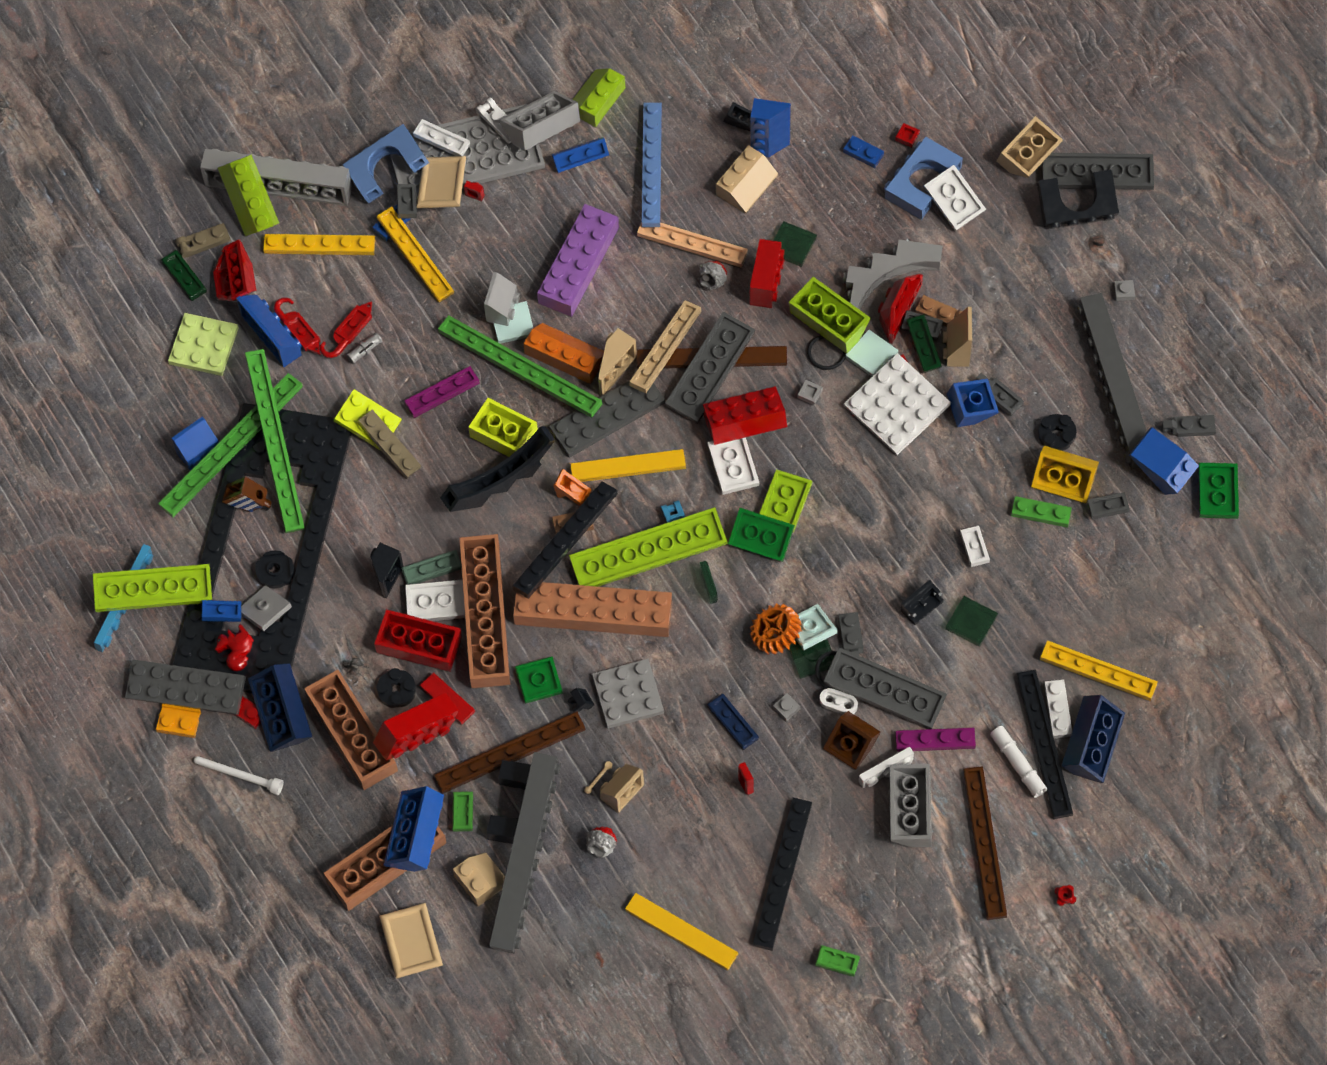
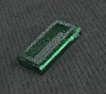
[700,561,718,604]

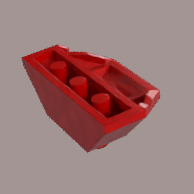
[213,239,257,301]
[878,274,923,344]

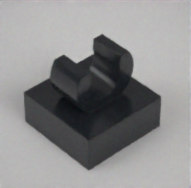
[568,688,595,712]

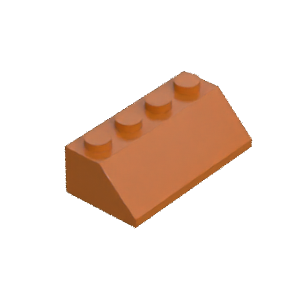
[523,323,604,384]

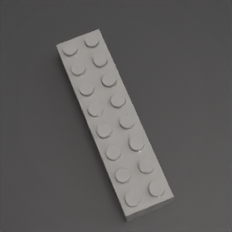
[200,149,352,206]

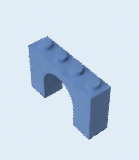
[343,124,429,204]
[884,137,963,220]

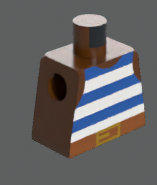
[222,477,272,512]

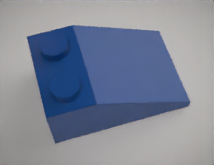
[1129,427,1199,495]

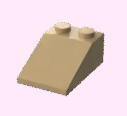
[943,307,972,367]
[598,328,637,396]

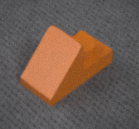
[553,469,592,506]

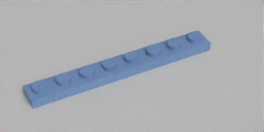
[642,103,662,227]

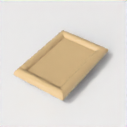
[417,156,466,208]
[379,903,443,979]

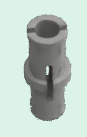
[346,333,383,364]

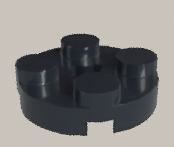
[1038,414,1077,451]
[255,550,294,589]
[376,668,416,708]

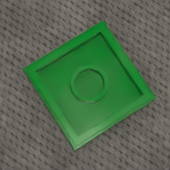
[515,657,563,704]

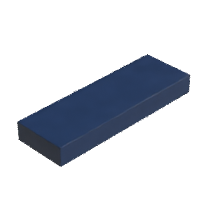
[707,694,759,750]

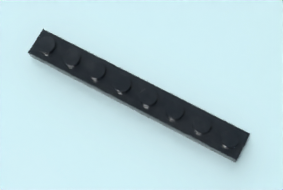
[512,481,618,599]
[753,797,812,951]

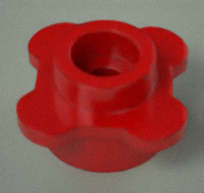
[1054,885,1076,906]

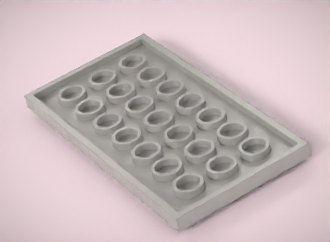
[390,104,545,199]

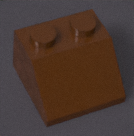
[823,711,881,770]

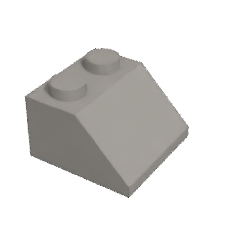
[484,272,520,326]

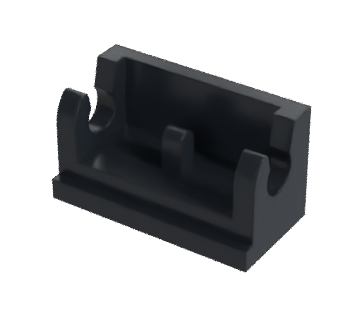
[901,580,944,625]

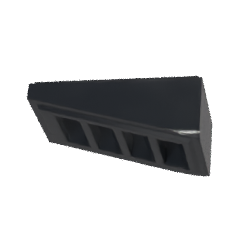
[723,102,752,132]

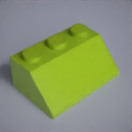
[573,68,626,127]

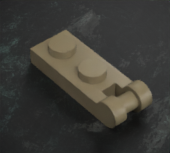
[176,223,231,258]

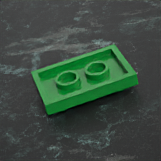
[1198,463,1239,519]
[728,508,795,562]

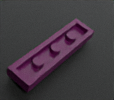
[405,366,480,418]
[896,728,976,752]

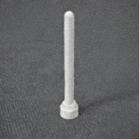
[194,756,284,795]

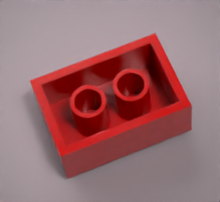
[750,239,785,308]

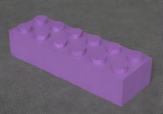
[537,204,619,317]

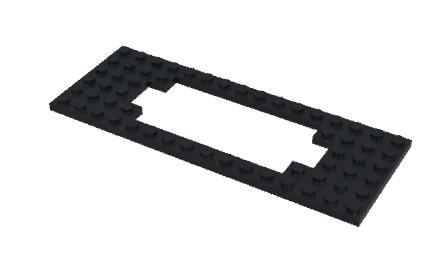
[173,403,352,693]

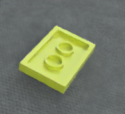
[334,389,402,450]

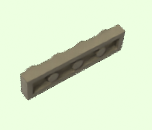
[357,409,422,479]

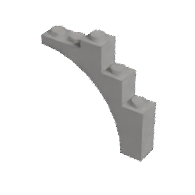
[843,240,943,310]

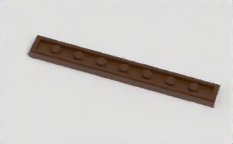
[637,346,787,369]
[434,711,586,794]
[963,766,1007,920]

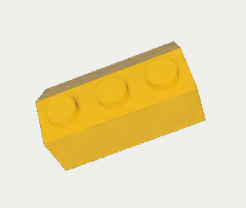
[1031,446,1099,503]

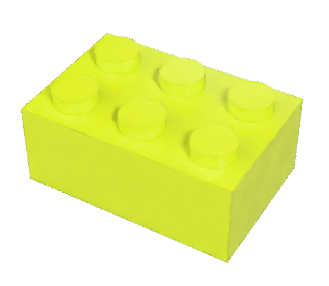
[468,398,538,457]

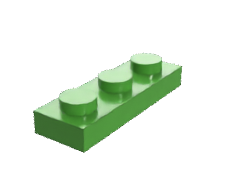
[1011,496,1072,528]

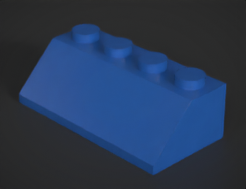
[750,98,791,158]
[236,295,302,367]
[384,786,444,872]

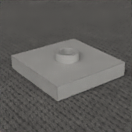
[241,585,292,631]

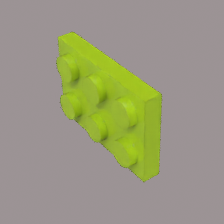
[759,469,812,533]

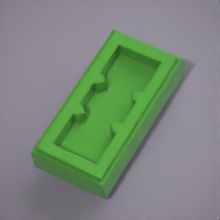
[453,792,473,832]
[816,945,860,977]

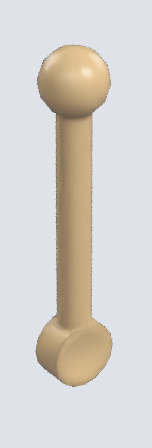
[584,761,612,794]

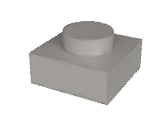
[1114,280,1135,301]
[797,380,823,406]
[773,693,801,721]

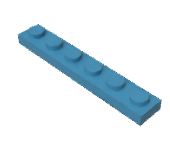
[94,544,153,652]

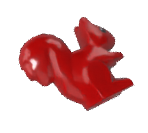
[215,624,254,671]

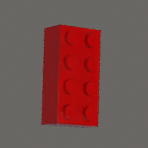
[703,386,787,445]
[374,609,462,672]
[373,693,459,761]

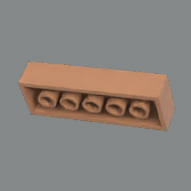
[304,670,398,790]
[324,825,446,911]

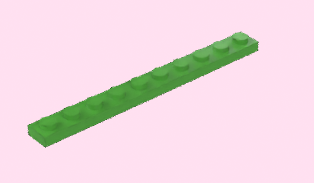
[438,315,602,418]
[245,349,305,533]
[158,373,303,517]

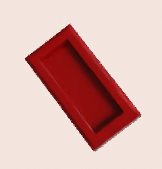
[738,762,754,795]

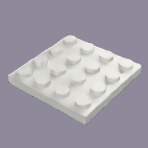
[844,353,951,455]

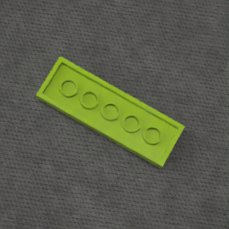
[93,564,212,612]

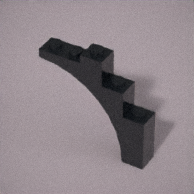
[440,426,555,512]

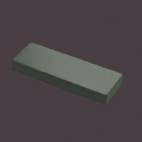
[402,550,462,585]

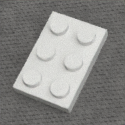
[923,165,986,231]
[708,437,759,495]
[406,580,465,621]

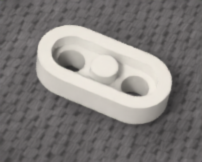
[820,688,858,715]

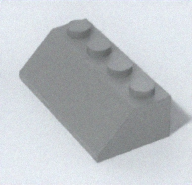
[499,91,580,150]
[890,764,932,847]

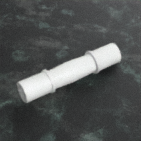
[990,726,1047,798]

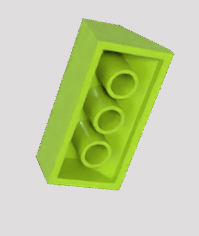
[218,154,279,236]
[789,277,870,354]

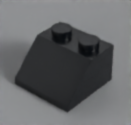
[370,542,404,599]

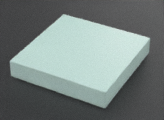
[494,301,533,344]
[846,330,898,377]
[796,604,837,650]

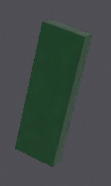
[161,250,207,301]
[906,314,942,373]

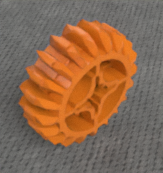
[750,603,802,655]

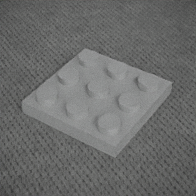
[592,659,664,729]

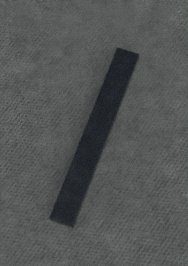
[1016,669,1073,820]

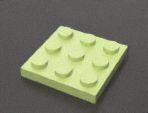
[168,313,239,376]

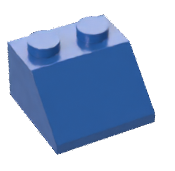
[947,379,999,427]
[172,417,219,470]

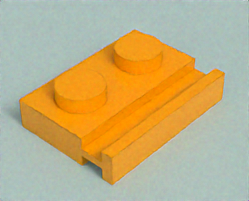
[156,703,201,738]

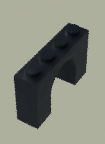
[1037,170,1119,229]
[487,760,531,844]

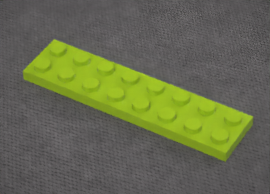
[569,507,728,587]

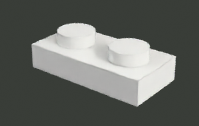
[960,526,990,567]

